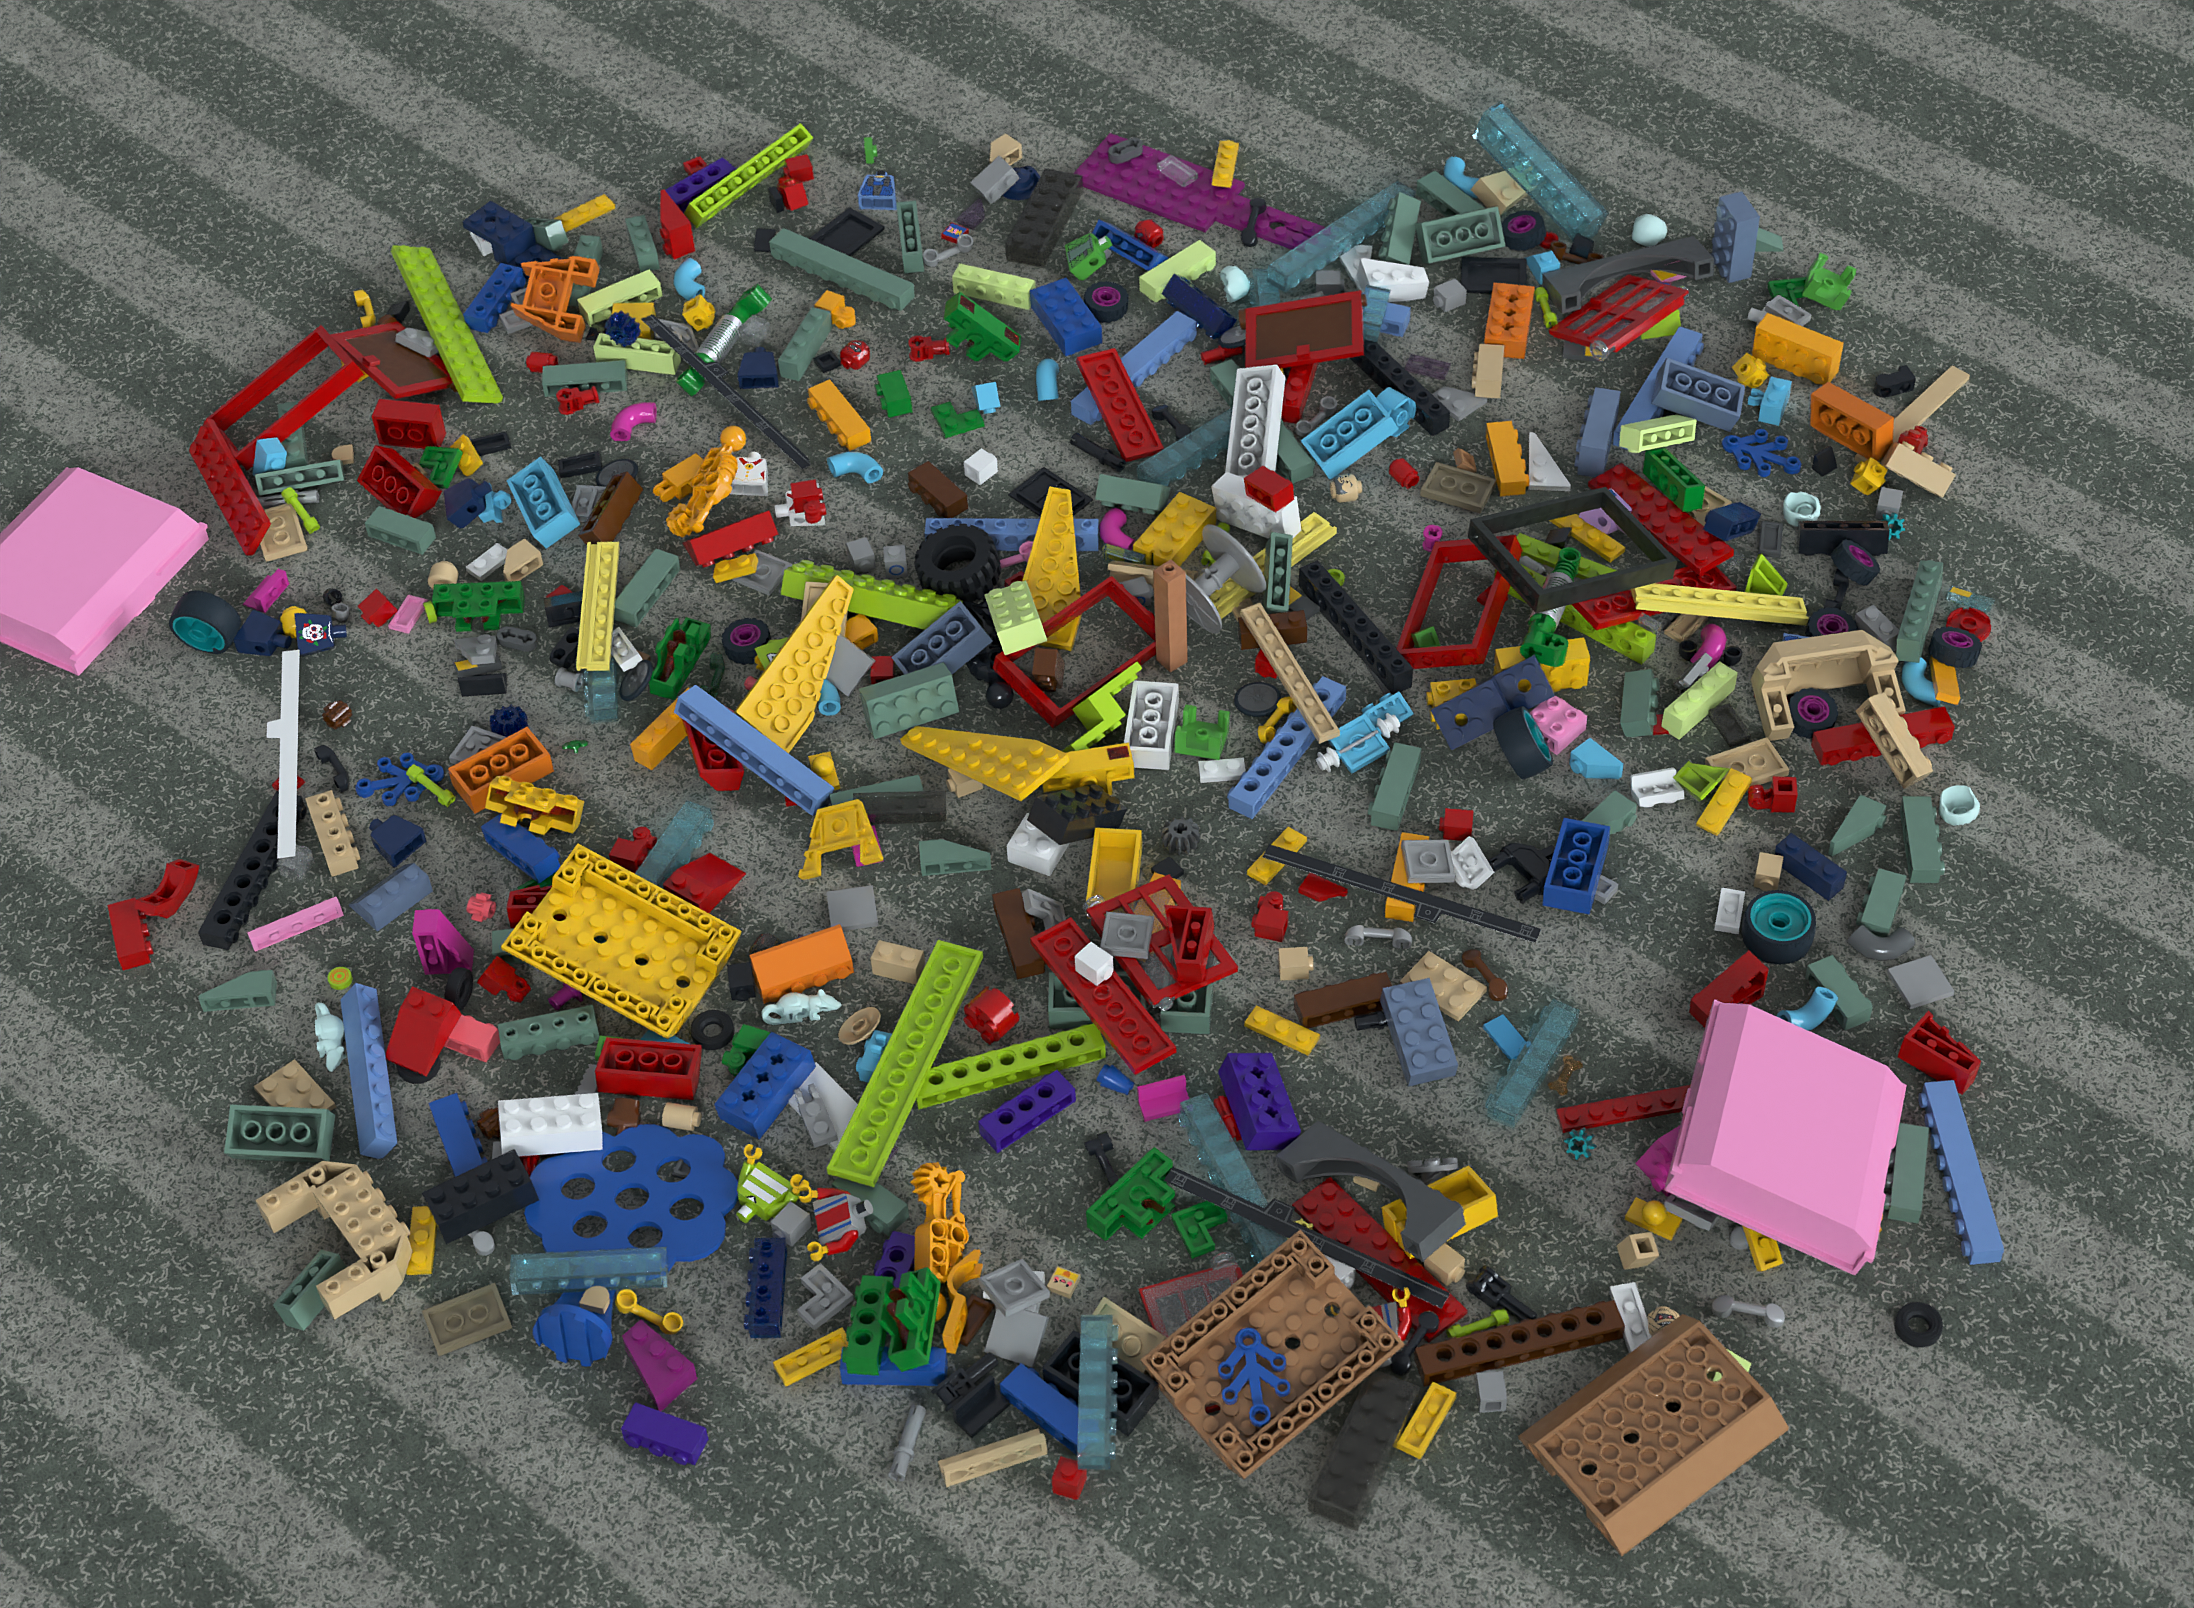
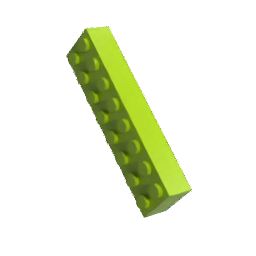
[781,560,963,630]

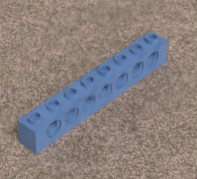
[925,518,1099,551]
[1227,676,1346,819]

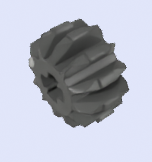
[1161,816,1200,855]

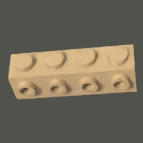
[305,790,360,877]

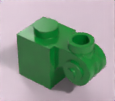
[722,1024,770,1076]

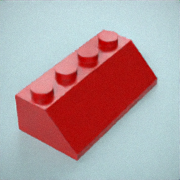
[357,445,442,518]
[682,510,779,568]
[682,719,744,791]
[595,1037,702,1100]

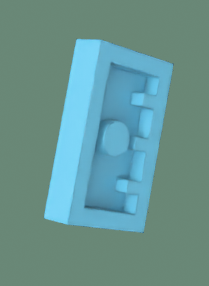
[1361,692,1414,727]

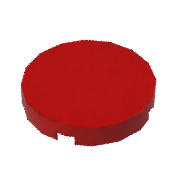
[1946,607,1991,642]

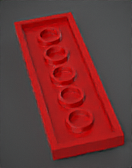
[1076,348,1164,462]

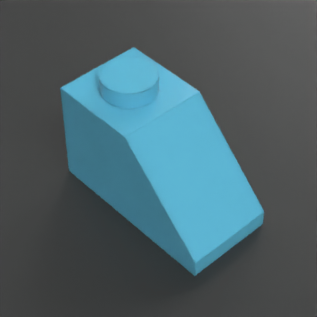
[1525,251,1560,285]
[971,382,1000,414]
[252,437,287,476]
[1569,738,1624,779]

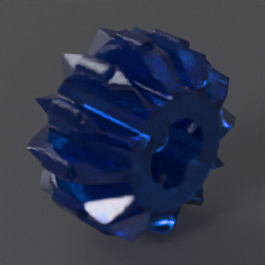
[604,311,641,347]
[490,704,528,737]

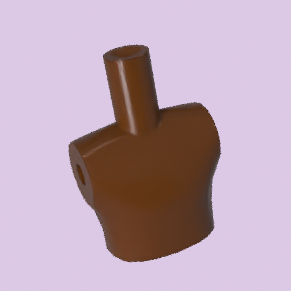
[607,1098,641,1136]

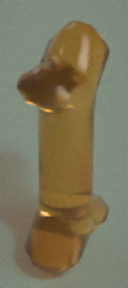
[1548,1055,1583,1096]

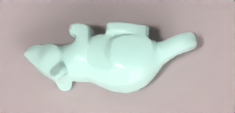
[762,989,842,1025]
[315,1002,347,1072]

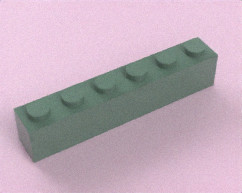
[1896,560,1943,663]

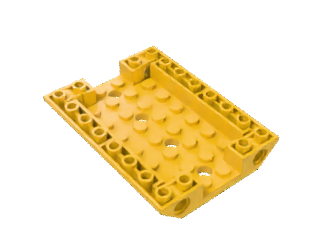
[501,844,741,1039]

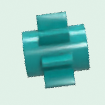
[1881,513,1905,540]
[1564,1128,1597,1160]

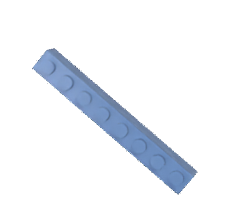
[1071,311,1197,425]
[1613,326,1704,450]
[674,685,834,816]
[340,983,397,1159]
[1918,1080,2004,1265]

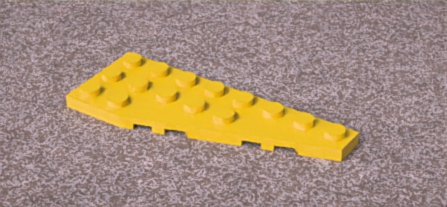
[900,726,1070,801]

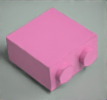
[1530,696,1587,755]

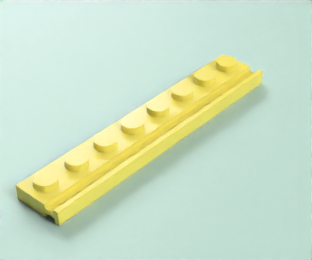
[1209,512,1337,619]
[576,542,620,671]
[1631,583,1809,625]

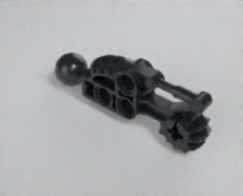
[963,598,1014,709]

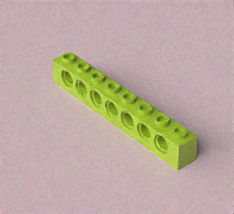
[684,123,813,228]
[1494,564,1656,665]
[915,1023,1106,1110]

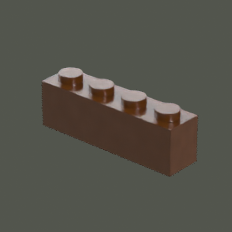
[578,471,643,545]
[992,888,1046,980]
[1294,972,1392,1029]

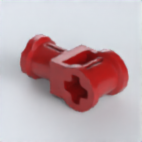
[908,336,950,362]
[556,386,599,415]

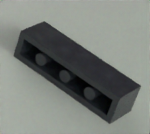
[1797,521,1890,556]

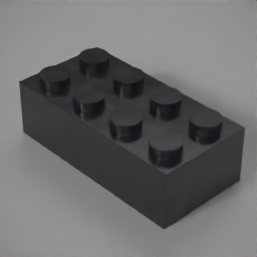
[1027,784,1127,845]
[422,1149,539,1245]
[1042,1330,1159,1436]

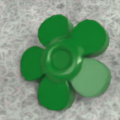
[562,740,588,753]

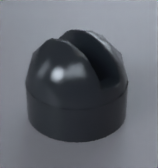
[323,588,342,606]

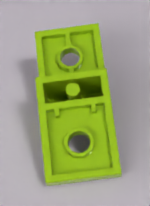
[1062,662,1142,753]

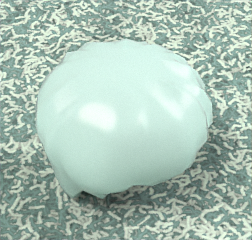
[1632,214,1667,247]
[1220,266,1250,303]
[1783,491,1821,527]
[1938,785,1980,826]

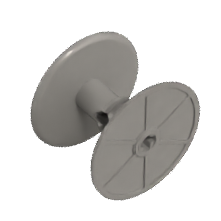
[1186,524,1266,634]

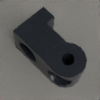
[1873,365,1916,398]
[550,626,579,670]

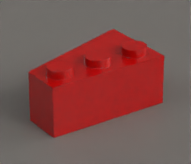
[1898,1011,1981,1095]

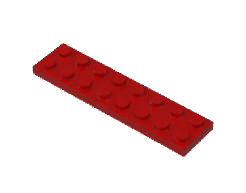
[189,418,271,556]
[1588,462,1734,576]
[1571,567,1737,630]
[1030,917,1176,1075]
[1292,1177,1467,1343]

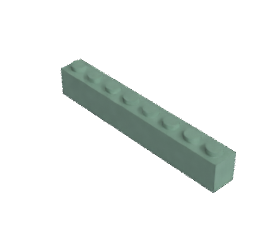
[769,228,915,311]
[1210,359,1315,484]

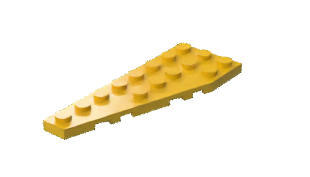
[1023,486,1082,651]
[734,575,854,754]

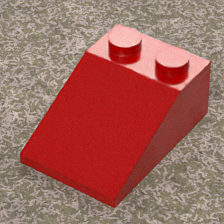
[660,189,695,260]
[663,853,746,913]
[385,986,462,1077]

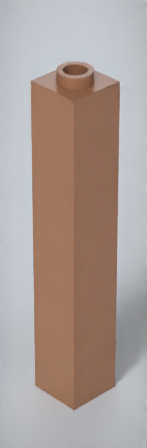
[1153,560,1188,673]

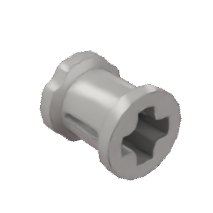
[555,667,584,692]

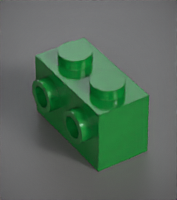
[874,370,912,418]

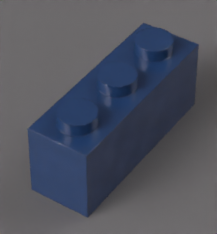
[1703,502,1762,541]
[1774,833,1847,901]

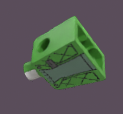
[1065,233,1112,281]

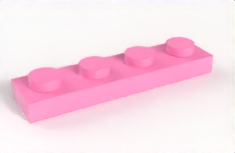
[247,897,344,952]

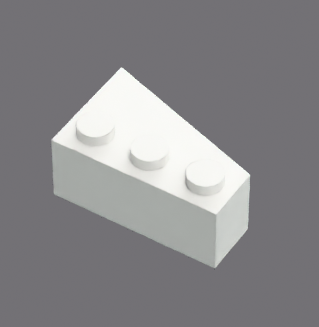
[1357,258,1429,302]

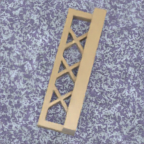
[1107,560,1198,589]
[938,1428,1047,1487]

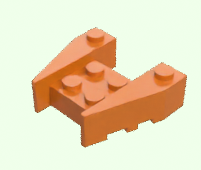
[511,256,600,343]

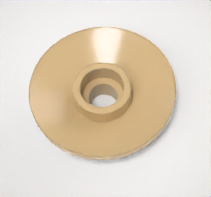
[838,1007,881,1045]

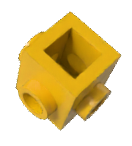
[682,294,715,332]
[1732,353,1770,389]
[1850,457,1888,495]

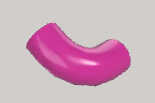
[610,402,657,441]
[1099,508,1135,558]
[1690,624,1727,673]

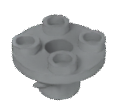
[1407,1157,1458,1186]

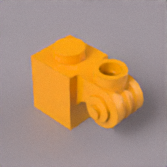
[814,290,856,329]

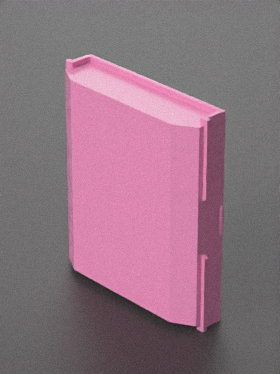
[0,467,209,676]
[1664,999,1907,1275]

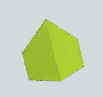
[1745,554,1788,596]
[1673,761,1731,802]

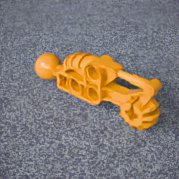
[666,425,746,538]
[910,1162,969,1322]

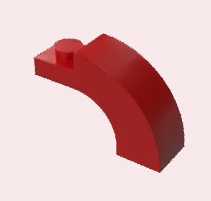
[134,859,199,919]

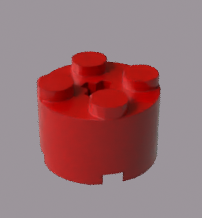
[963,986,1020,1045]

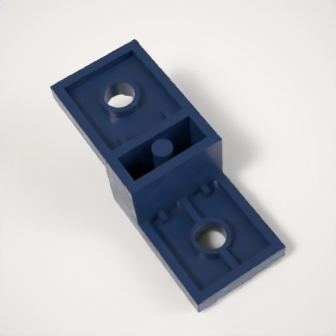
[462,201,563,280]
[1431,655,1556,750]

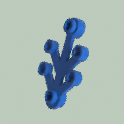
[1722,429,1801,477]
[355,753,444,806]
[1218,1328,1290,1427]

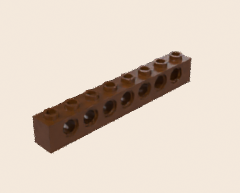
[1414,1300,1625,1387]

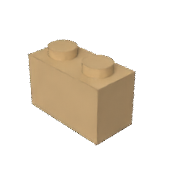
[871,940,925,985]

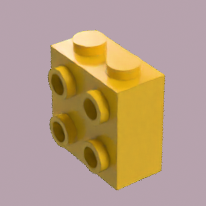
[609,303,656,340]
[1426,678,1476,730]

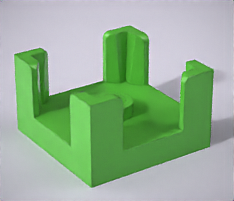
[1802,252,1857,311]
[1175,704,1230,760]

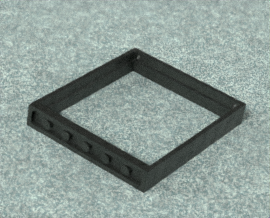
[1467,487,1677,613]

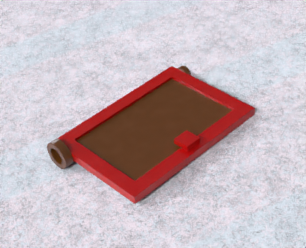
[1238,290,1368,369]
[330,315,458,399]

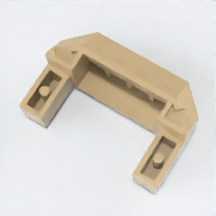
[1751,630,1906,741]
[256,1161,413,1320]

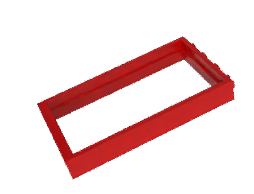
[205,325,364,471]
[1396,535,1523,669]
[993,576,1156,728]

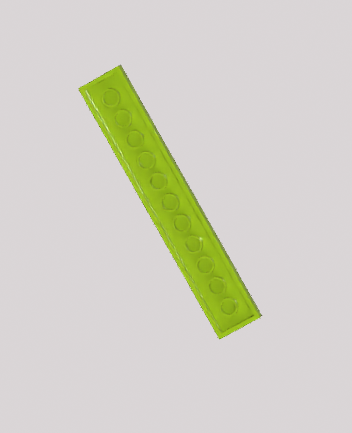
[391,245,503,403]
[827,940,983,1187]

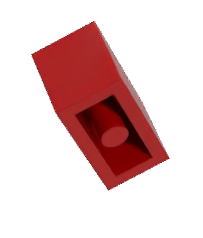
[1244,466,1295,513]

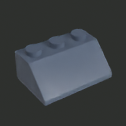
[349,863,433,931]

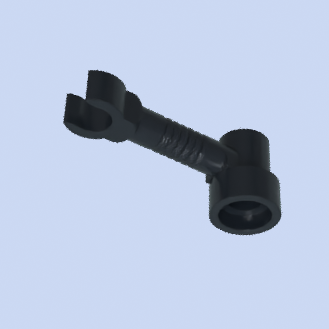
[1084,1131,1119,1188]

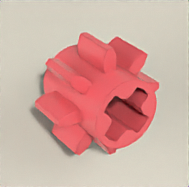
[467,892,496,922]

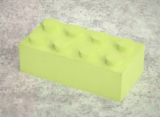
[985,580,1047,655]

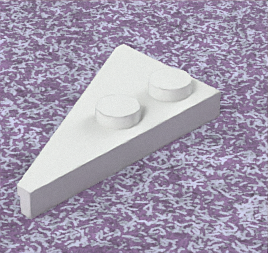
[1333,243,1372,294]
[1528,432,1570,491]

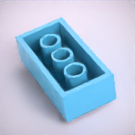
[1301,390,1398,479]
[506,456,581,549]

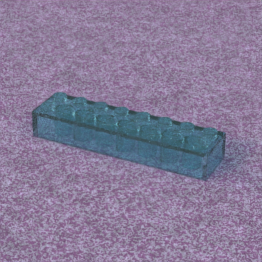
[1472,101,1609,240]

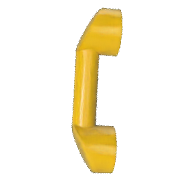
[354,290,376,328]
[1258,696,1297,744]
[615,1289,683,1335]

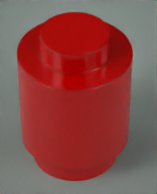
[526,352,558,373]
[1389,458,1420,489]

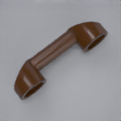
[1550,241,1604,264]
[1461,949,1508,1001]

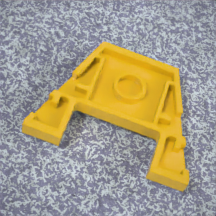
[798,799,883,879]

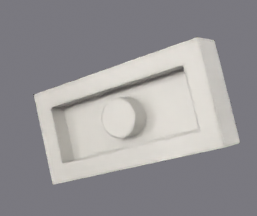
[466,543,507,581]
[1198,758,1246,783]
[1714,888,1745,934]

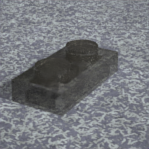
[1708,703,1751,747]

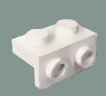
[1630,768,1684,807]
[1451,836,1494,890]

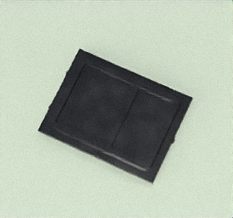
[809,207,885,256]
[1460,257,1527,293]
[1008,467,1093,517]

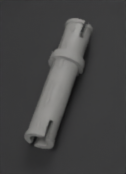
[257,489,319,509]
[888,1405,926,1481]

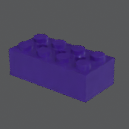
[1218,1053,1301,1151]

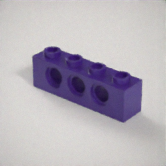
[660,157,737,214]
[978,1070,1076,1153]
[874,1231,915,1335]

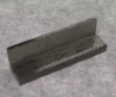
[853,791,946,824]

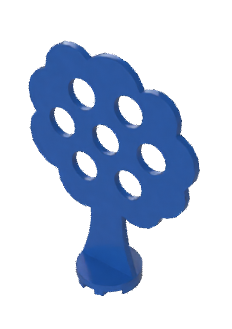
[524,1124,739,1367]

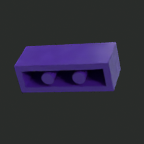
[621,1402,709,1465]

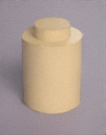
[662,1102,701,1131]

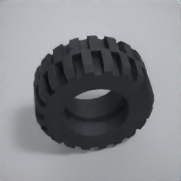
[914,524,1001,603]

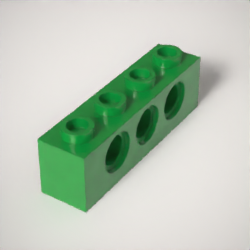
[1643,447,1705,512]
[842,1275,894,1376]

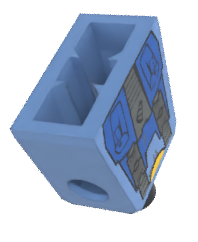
[858,170,897,210]

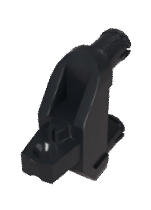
[1487,843,1555,904]

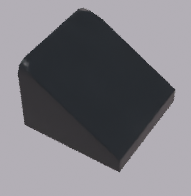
[754,228,776,252]
[1569,233,1594,259]
[385,301,410,323]
[586,319,610,341]
[1812,446,1837,477]
[1545,527,1572,549]

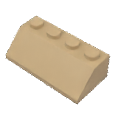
[1856,692,1933,789]

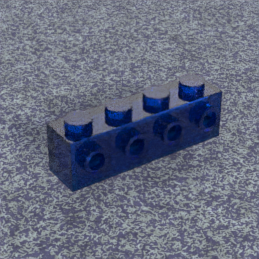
[1161,273,1237,340]
[744,1238,788,1338]

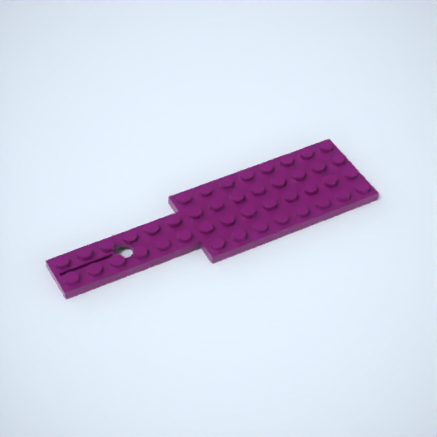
[1070,133,1339,260]

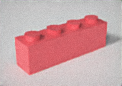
[444,1015,500,1063]

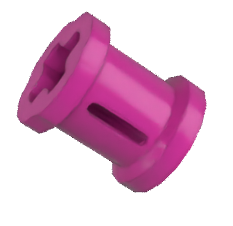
[1422,525,1443,552]

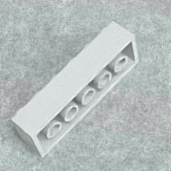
[1225,365,1285,478]

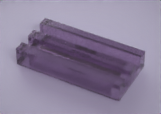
[1405,354,1451,380]

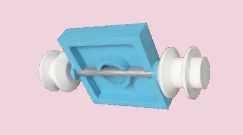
[1316,713,1400,774]

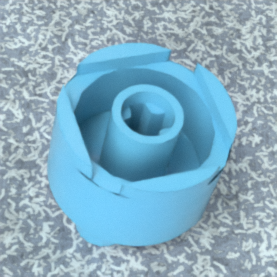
[1376,387,1416,437]

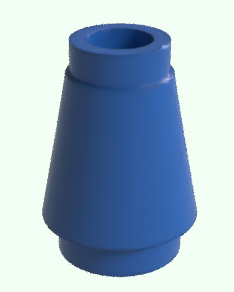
[1096,1064,1135,1096]

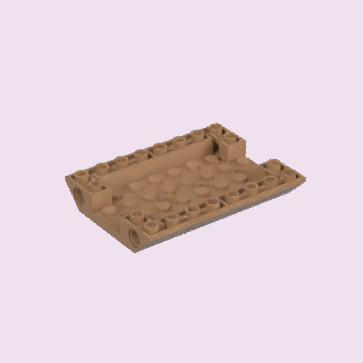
[1141,1230,1405,1479]
[1518,1314,1789,1556]

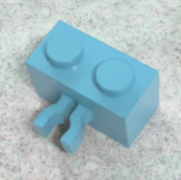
[1747,377,1792,426]
[856,1030,892,1082]

